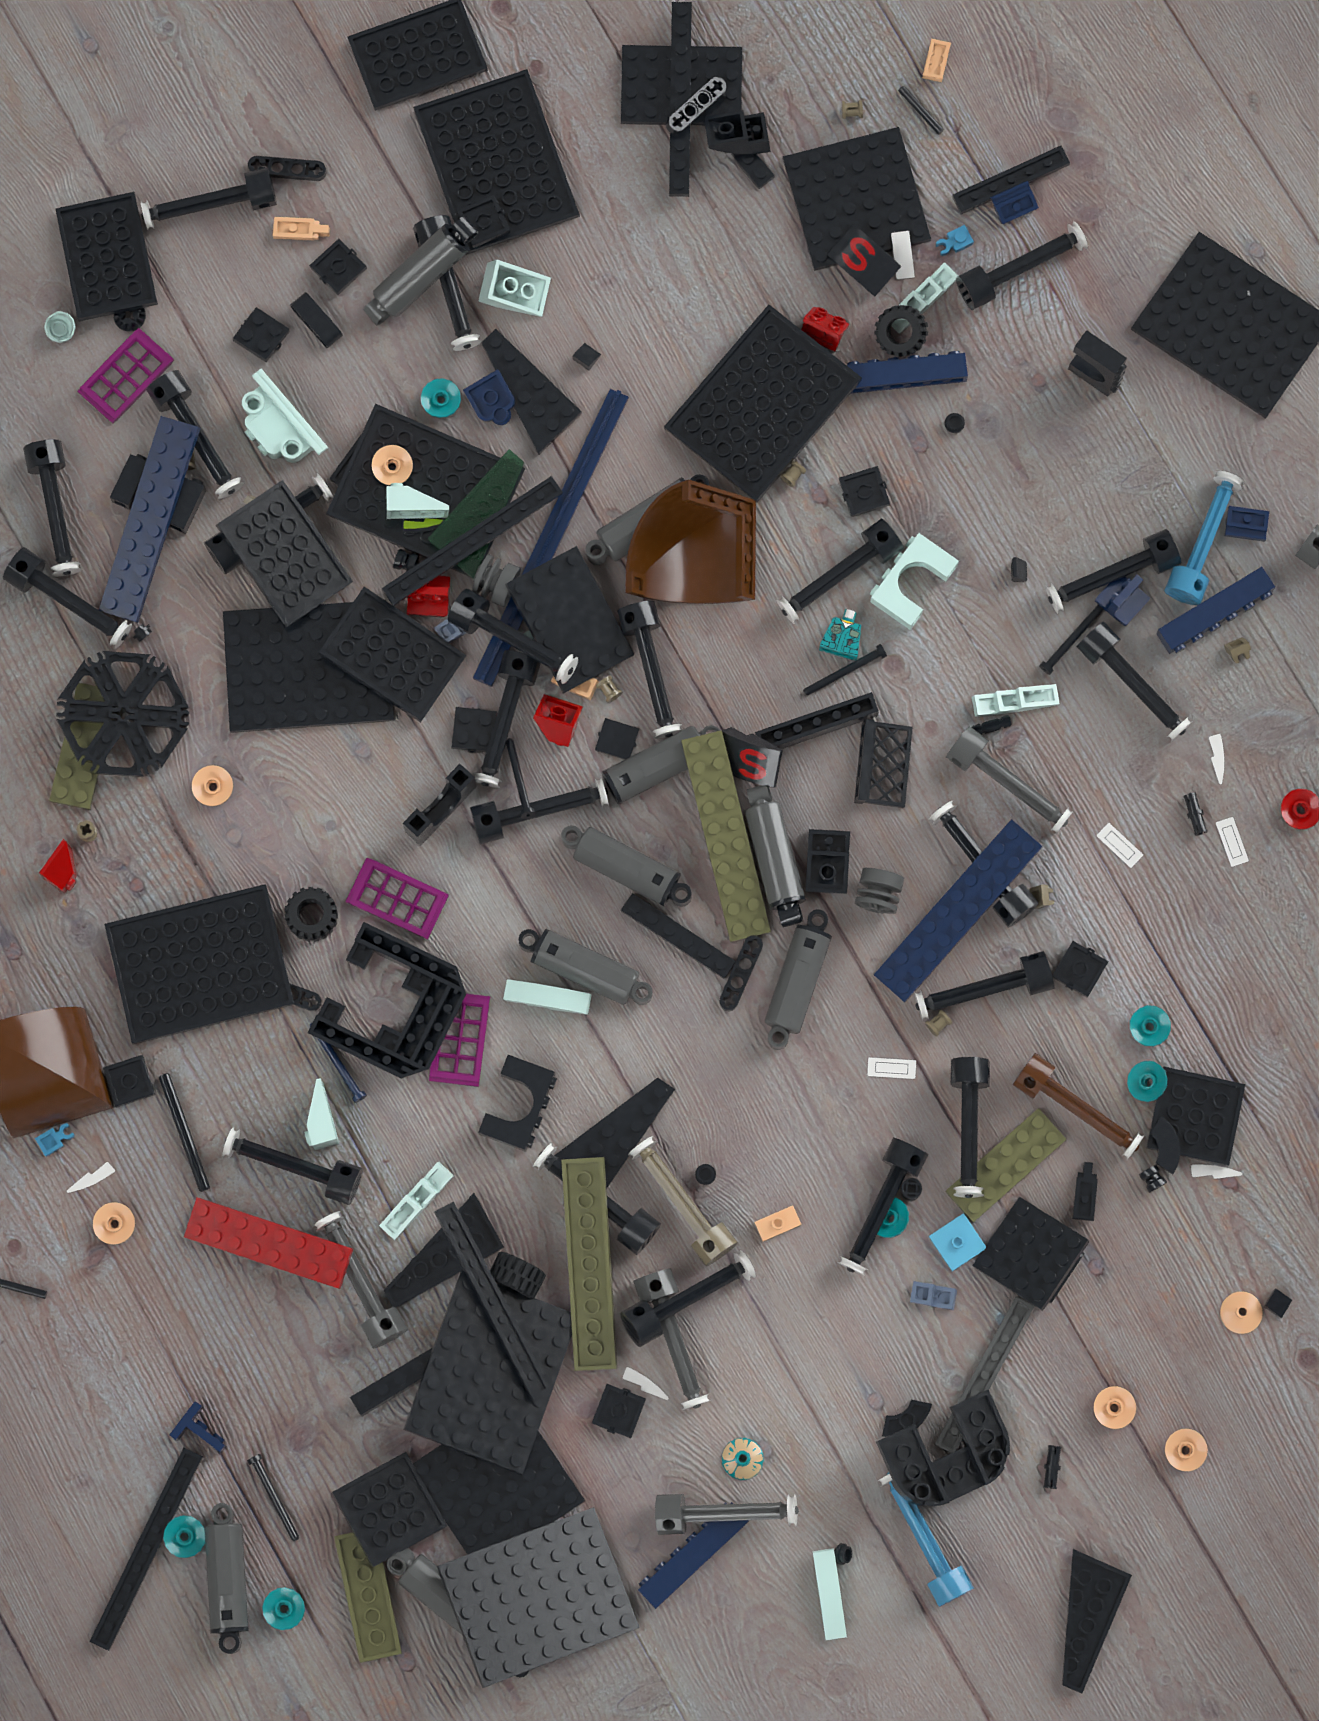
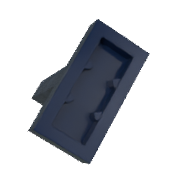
[169,1401,227,1453]

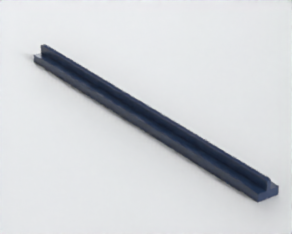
[473,389,629,687]

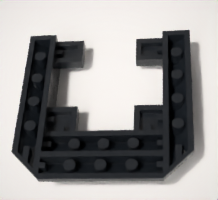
[308,922,466,1079]

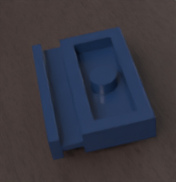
[990,181,1039,224]
[1224,506,1270,542]

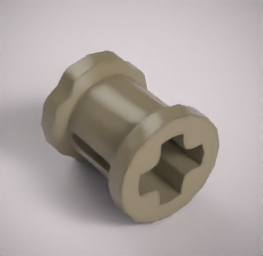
[842,100,863,119]
[780,460,806,487]
[596,676,623,703]
[76,820,98,842]
[925,1009,952,1037]

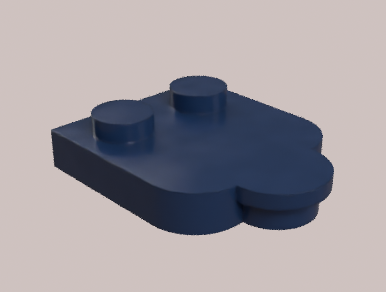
[463,369,515,425]

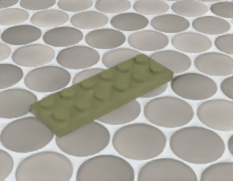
[49,683,115,810]
[945,1108,1066,1223]
[334,1532,402,1663]

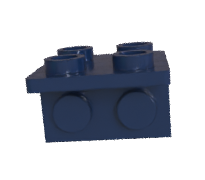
[1095,575,1150,626]

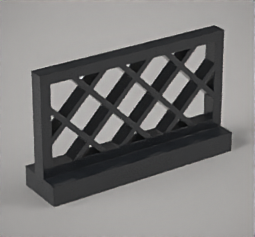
[854,719,913,808]

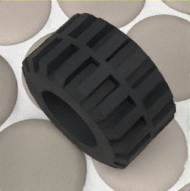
[874,305,928,357]
[285,887,338,942]
[490,1252,546,1298]

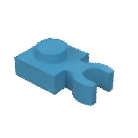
[936,225,974,256]
[35,1123,75,1157]

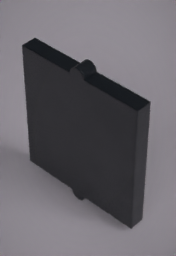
[595,718,639,760]

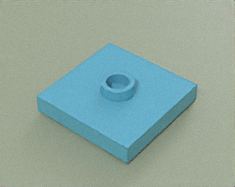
[929,1213,986,1271]

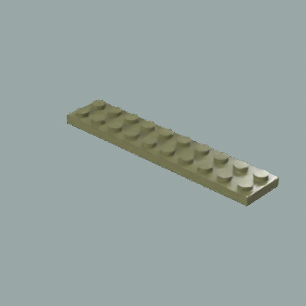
[681,730,771,942]
[561,1157,617,1371]

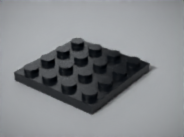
[1146,1066,1246,1166]
[972,1197,1089,1311]
[331,1452,447,1568]

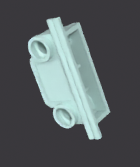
[242,369,328,463]

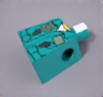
[819,609,861,661]

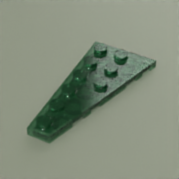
[428,449,524,580]

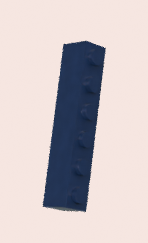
[847,351,968,394]
[1156,567,1275,654]
[638,1502,749,1609]

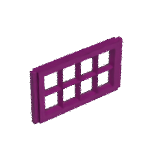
[77,328,174,424]
[345,858,449,940]
[429,994,490,1087]

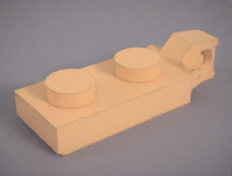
[273,217,330,240]

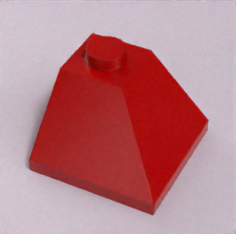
[533,694,583,747]
[39,839,77,894]

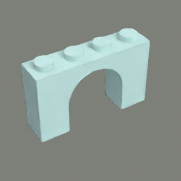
[870,533,959,630]

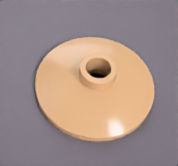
[372,445,413,486]
[192,765,233,806]
[93,1202,135,1245]
[1220,1292,1263,1334]
[1094,1386,1136,1429]
[1165,1429,1208,1471]

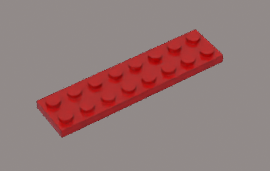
[184,1197,353,1289]

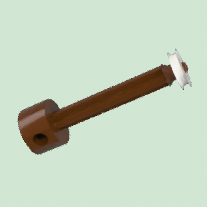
[1012,1053,1144,1160]

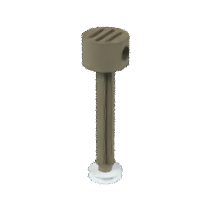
[628,1136,738,1266]

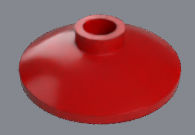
[1281,789,1319,830]

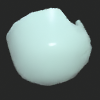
[44,311,76,343]

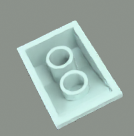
[478,260,551,317]
[386,483,449,519]
[304,1078,339,1150]

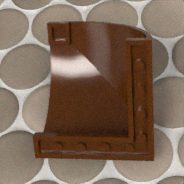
[625,479,756,604]
[0,1007,114,1139]

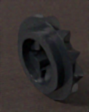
[113,308,146,332]

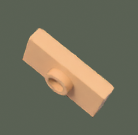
[922,38,951,82]
[754,1205,801,1242]

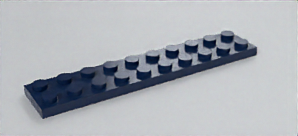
[99,416,200,623]
[874,819,1043,1002]

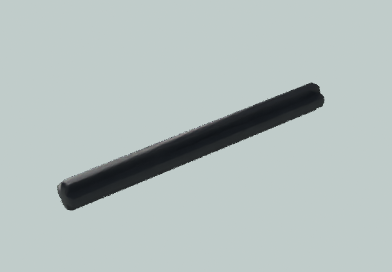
[159,1073,210,1192]

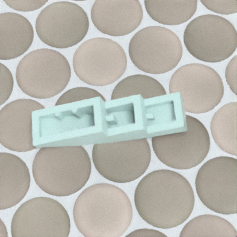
[892,262,958,334]
[972,684,1060,717]
[503,979,592,1015]
[379,1162,454,1240]
[813,1548,847,1640]

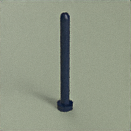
[310,1022,367,1103]

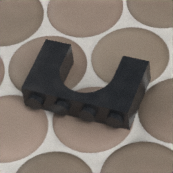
[1068,330,1127,397]
[110,454,206,534]
[403,763,477,846]
[478,1055,558,1152]

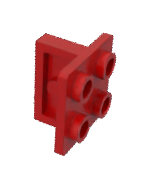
[801,307,850,352]
[407,576,450,617]

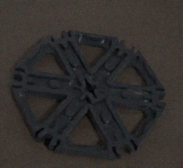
[56,651,190,777]

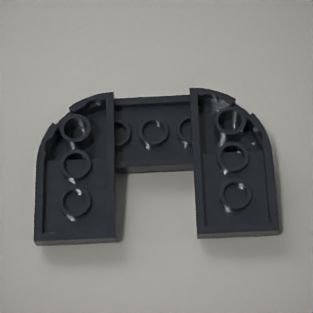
[876,1390,1010,1507]

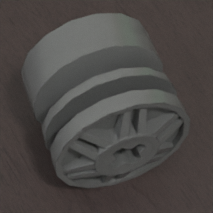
[472,554,521,607]
[855,868,904,914]

